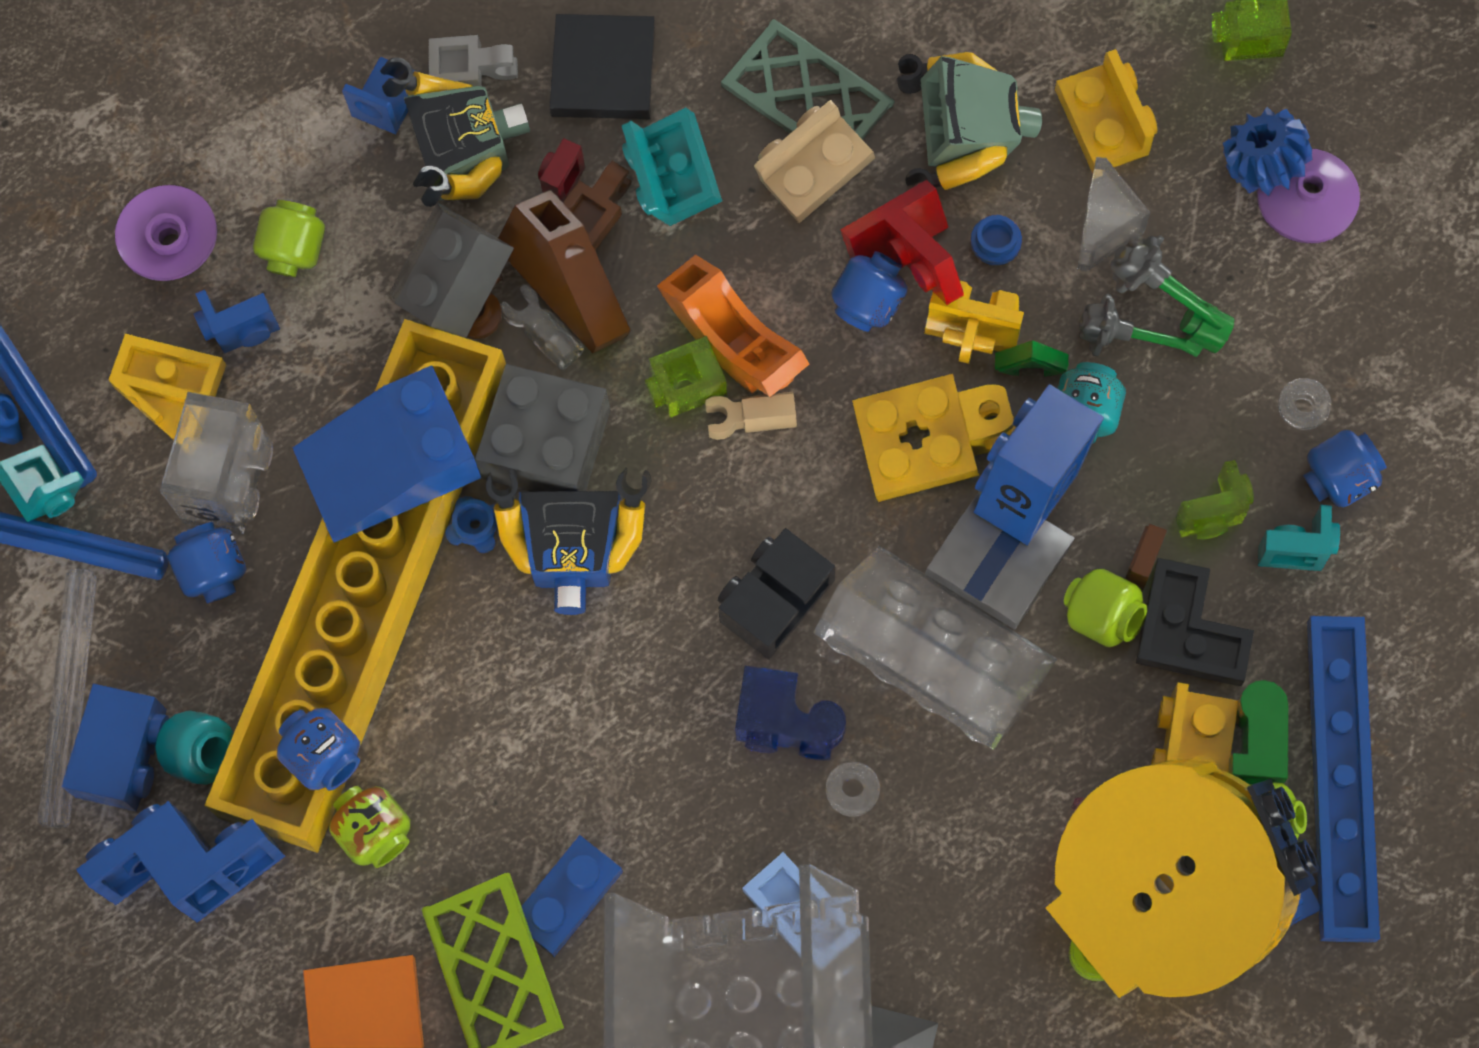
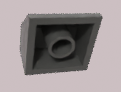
[390,202,514,338]

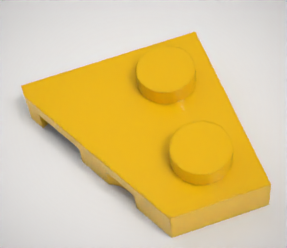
[109,334,226,455]

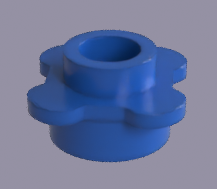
[445,496,497,553]

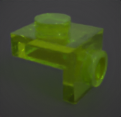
[1175,460,1254,539]

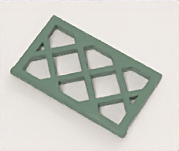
[721,19,895,140]

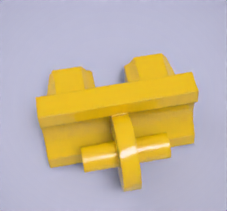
[924,281,1024,364]

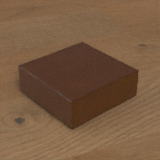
[1125,523,1167,592]

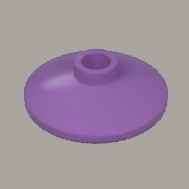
[1257,149,1360,243]
[115,185,217,281]

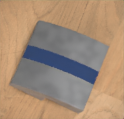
[925,492,1075,630]

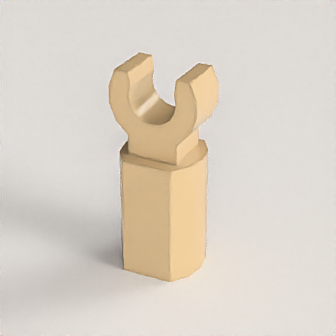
[705,391,797,440]

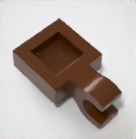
[563,160,632,250]

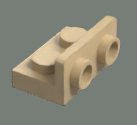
[754,100,875,223]

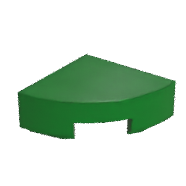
[995,340,1069,377]

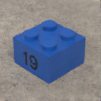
[973,384,1104,546]

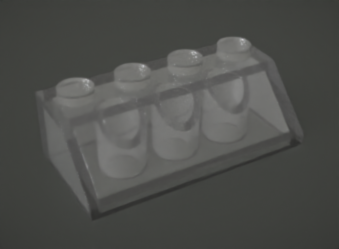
[813,545,1057,750]

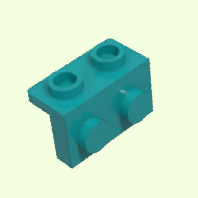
[622,107,722,226]

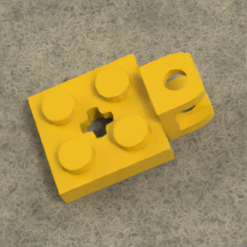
[852,373,1016,502]

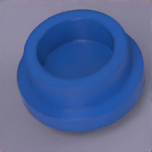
[971,215,1022,265]

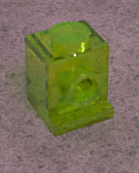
[1212,0,1292,61]
[644,336,728,418]

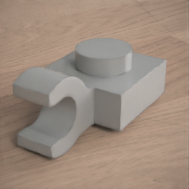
[429,35,518,86]

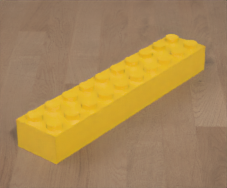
[204,319,506,853]

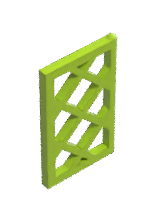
[422,873,564,1048]

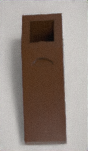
[498,190,631,354]

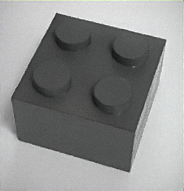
[475,364,611,492]

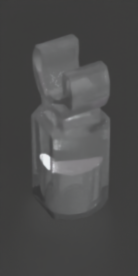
[500,284,585,370]

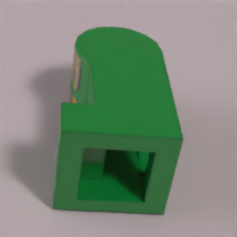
[1228,680,1288,785]

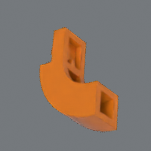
[657,254,810,397]

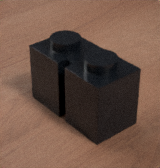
[717,528,835,660]

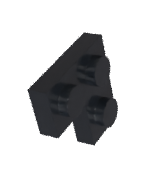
[1136,558,1254,686]

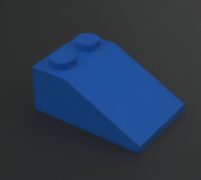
[292,365,481,543]

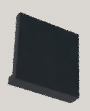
[550,14,655,119]

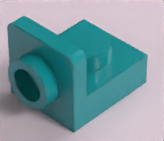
[1258,505,1340,571]

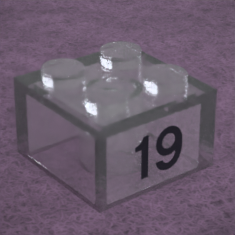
[160,392,273,535]

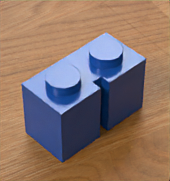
[61,683,169,812]

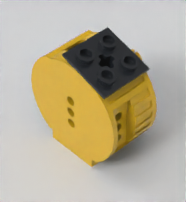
[1046,759,1319,998]

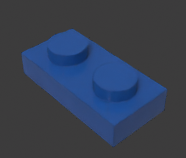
[521,835,623,957]

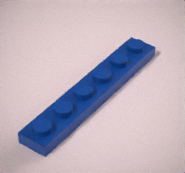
[1307,616,1380,942]

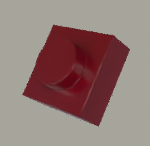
[538,138,585,203]

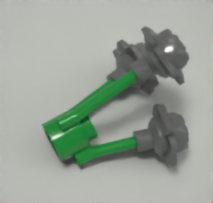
[1079,235,1235,357]

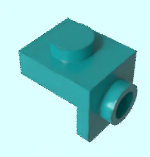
[0,445,84,522]

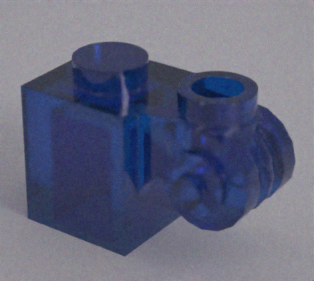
[735,666,846,761]

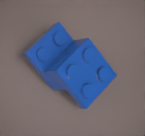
[76,801,285,923]

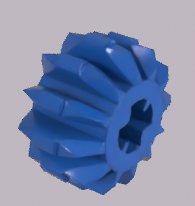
[1223,107,1313,196]

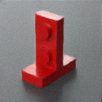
[840,180,964,305]

